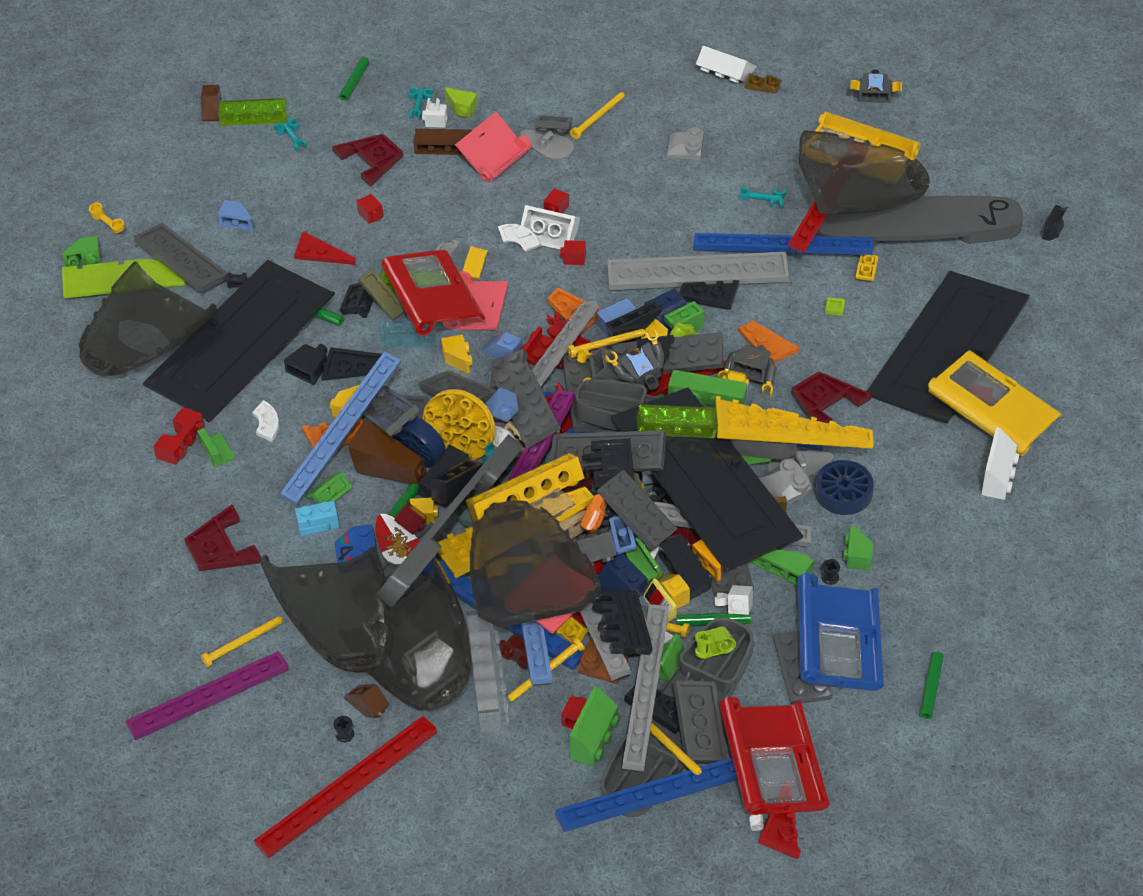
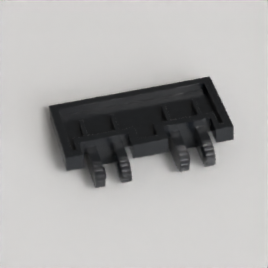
[582,438,635,519]
[590,590,653,654]

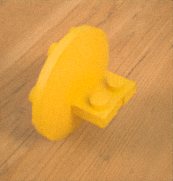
[422,389,496,461]

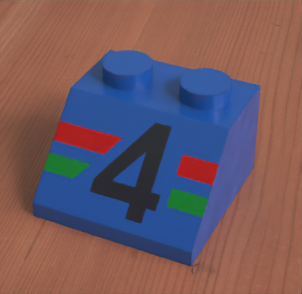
[335,524,378,574]

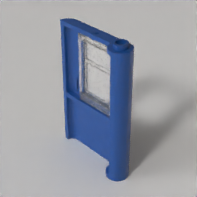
[798,573,884,690]

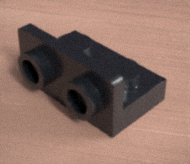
[340,283,374,318]

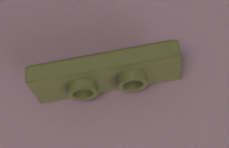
[358,269,405,321]

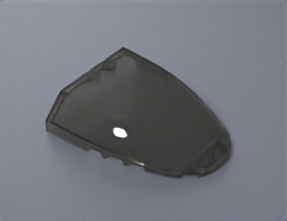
[799,130,930,214]
[79,261,218,376]
[470,501,601,628]
[260,546,392,673]
[337,558,471,711]

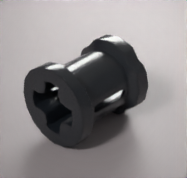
[227,273,247,288]
[821,559,840,585]
[333,716,354,743]

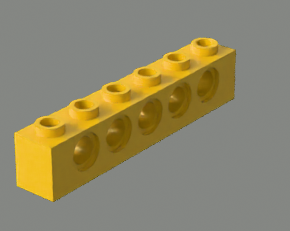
[466,453,584,526]

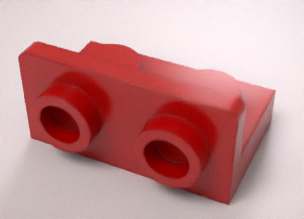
[521,327,555,366]

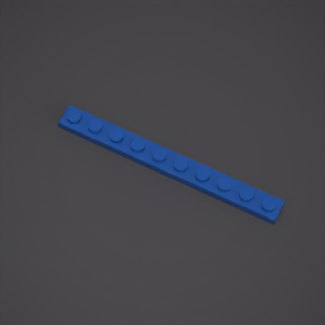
[694,233,873,255]
[421,557,583,671]
[555,758,757,832]

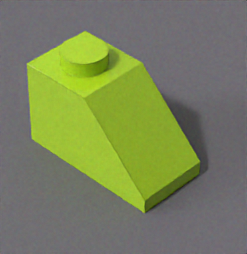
[445,87,478,118]

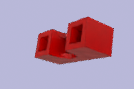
[153,407,205,465]

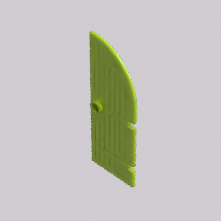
[62,259,186,298]

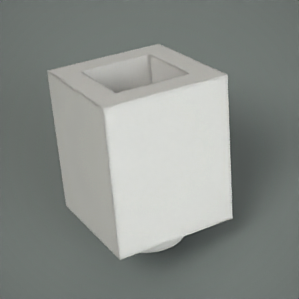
[422,98,448,128]
[715,585,753,615]

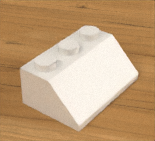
[696,46,757,83]
[521,205,580,249]
[982,428,1019,500]

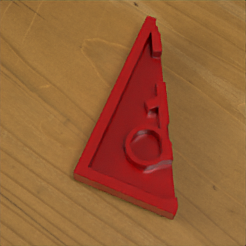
[294,232,356,265]
[758,783,801,859]

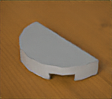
[436,240,461,261]

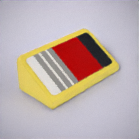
[644,578,677,622]

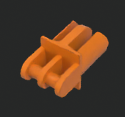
[580,494,608,533]

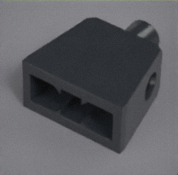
[284,344,328,385]

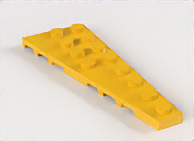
[715,396,874,448]
[434,487,594,578]

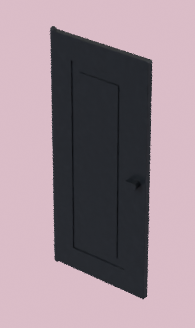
[143,260,335,423]
[867,270,1030,424]
[611,387,803,572]

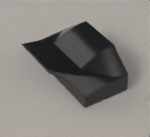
[1042,205,1067,241]

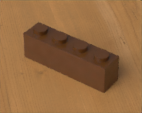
[414,128,483,155]

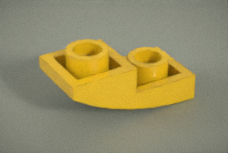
[463,246,488,281]
[856,255,878,281]
[555,616,588,643]

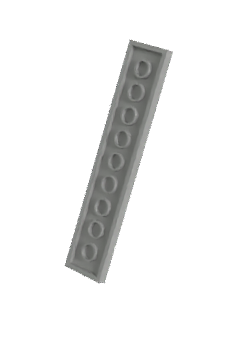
[607,252,789,290]

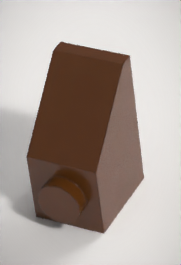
[201,85,222,122]
[343,684,390,718]

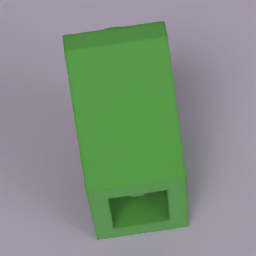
[62,236,101,267]
[843,525,873,571]

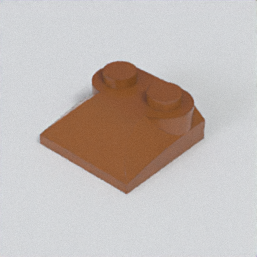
[578,638,631,685]

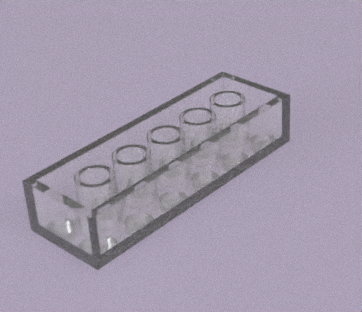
[466,609,509,737]

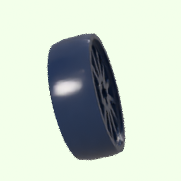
[391,416,445,467]
[814,460,874,515]

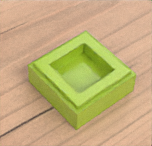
[825,297,845,316]

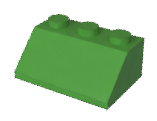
[569,686,621,767]

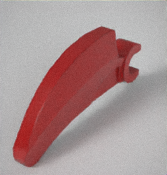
[546,312,591,347]

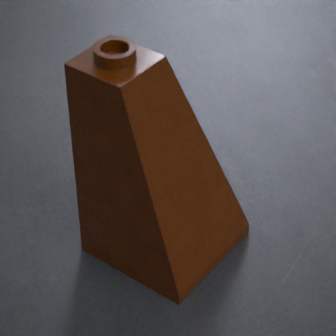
[348,420,426,485]

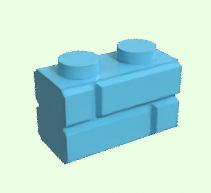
[295,500,339,536]

